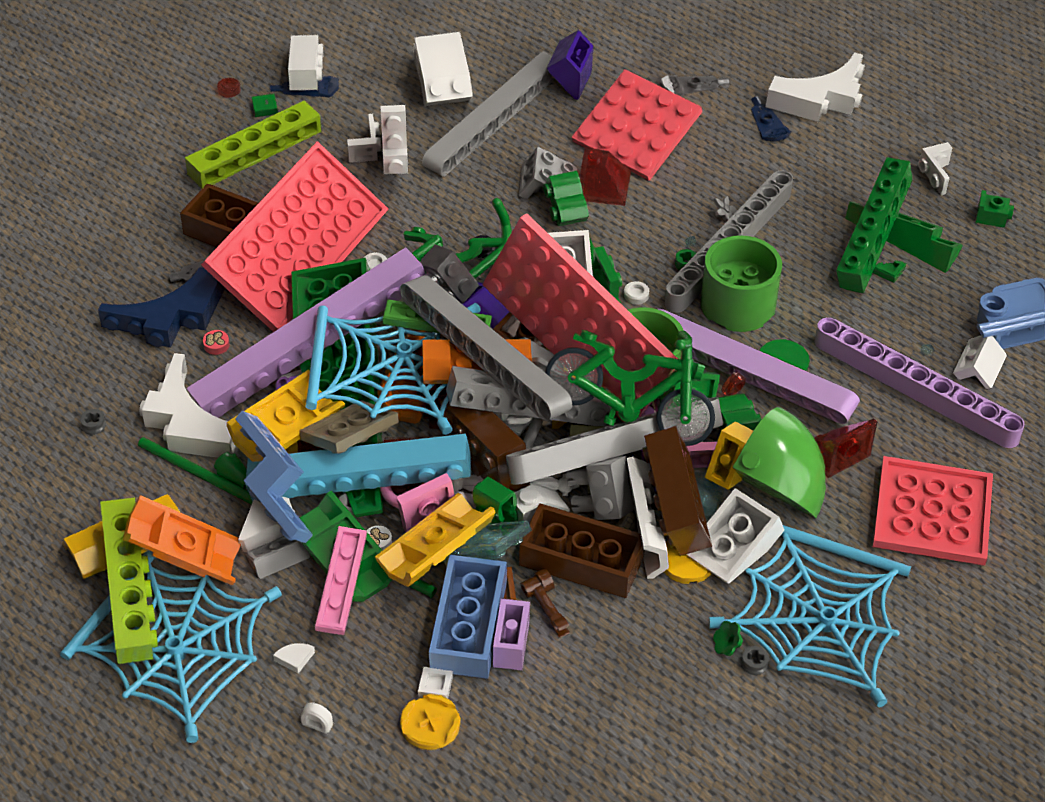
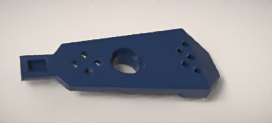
[270,76,339,97]
[751,96,791,141]

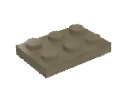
[300,400,399,454]

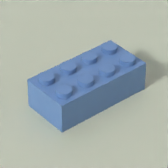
[429,555,507,679]

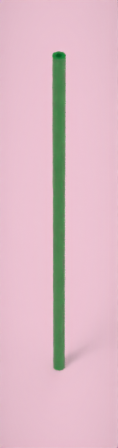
[138,437,437,598]

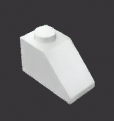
[515,484,570,533]
[238,497,295,552]

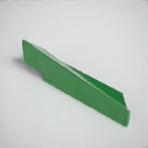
[845,201,963,273]

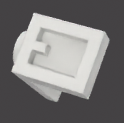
[347,114,381,163]
[919,142,952,195]

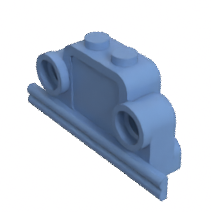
[977,278,1045,349]

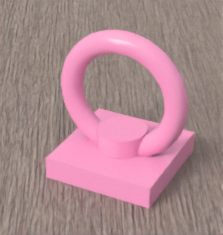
[380,473,454,532]

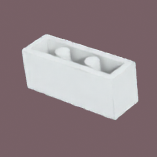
[288,35,323,90]

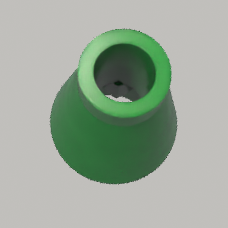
[214,451,247,489]

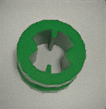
[675,249,696,271]

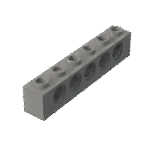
[446,366,611,427]

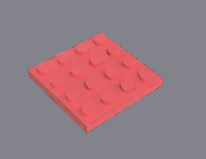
[572,69,702,180]
[872,456,993,566]

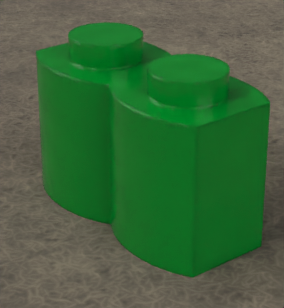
[544,170,589,227]
[718,393,762,431]
[472,476,518,541]

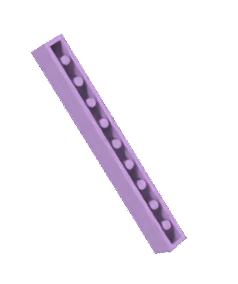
[187,247,426,418]

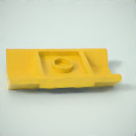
[226,369,345,462]
[375,493,495,587]
[62,494,180,579]

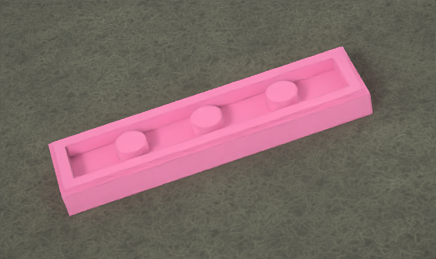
[315,526,367,635]

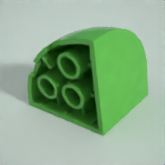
[733,407,826,519]

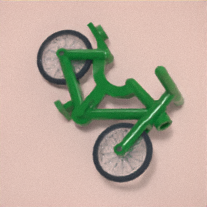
[545,330,715,446]

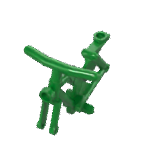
[404,198,512,279]

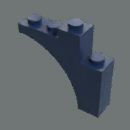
[98,267,225,348]

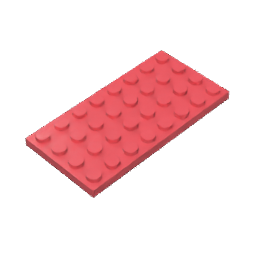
[201,141,388,332]
[482,214,678,422]

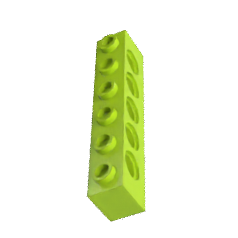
[185,101,321,189]
[100,497,158,664]

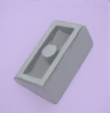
[245,537,310,579]

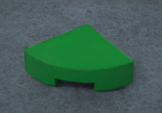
[873,261,907,283]

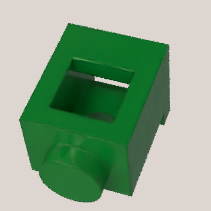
[976,190,1014,228]

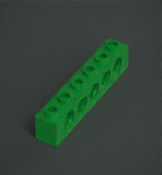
[836,157,912,294]

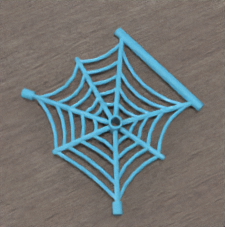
[306,303,481,435]
[709,525,911,707]
[60,551,282,743]

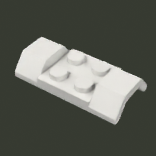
[627,457,669,579]

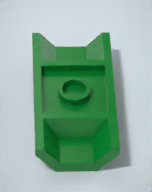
[300,491,392,602]

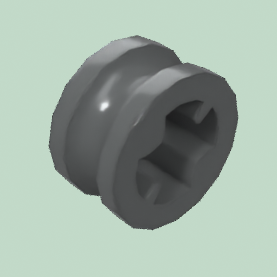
[80,409,106,435]
[742,646,769,675]

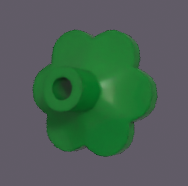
[713,620,743,656]

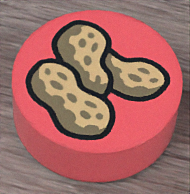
[203,330,230,355]

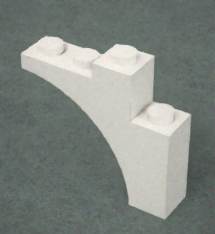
[765,52,865,122]
[381,105,408,174]
[140,353,236,458]

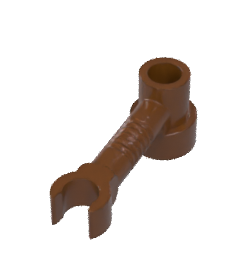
[520,568,570,638]

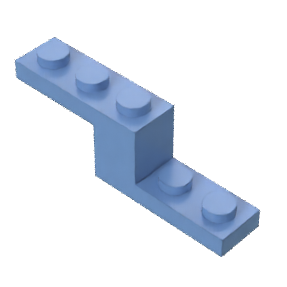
[235,411,313,543]

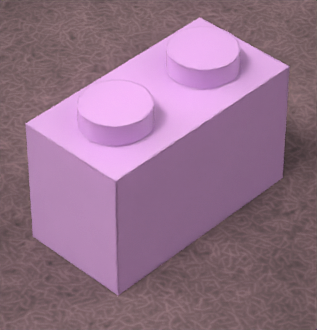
[493,599,530,670]

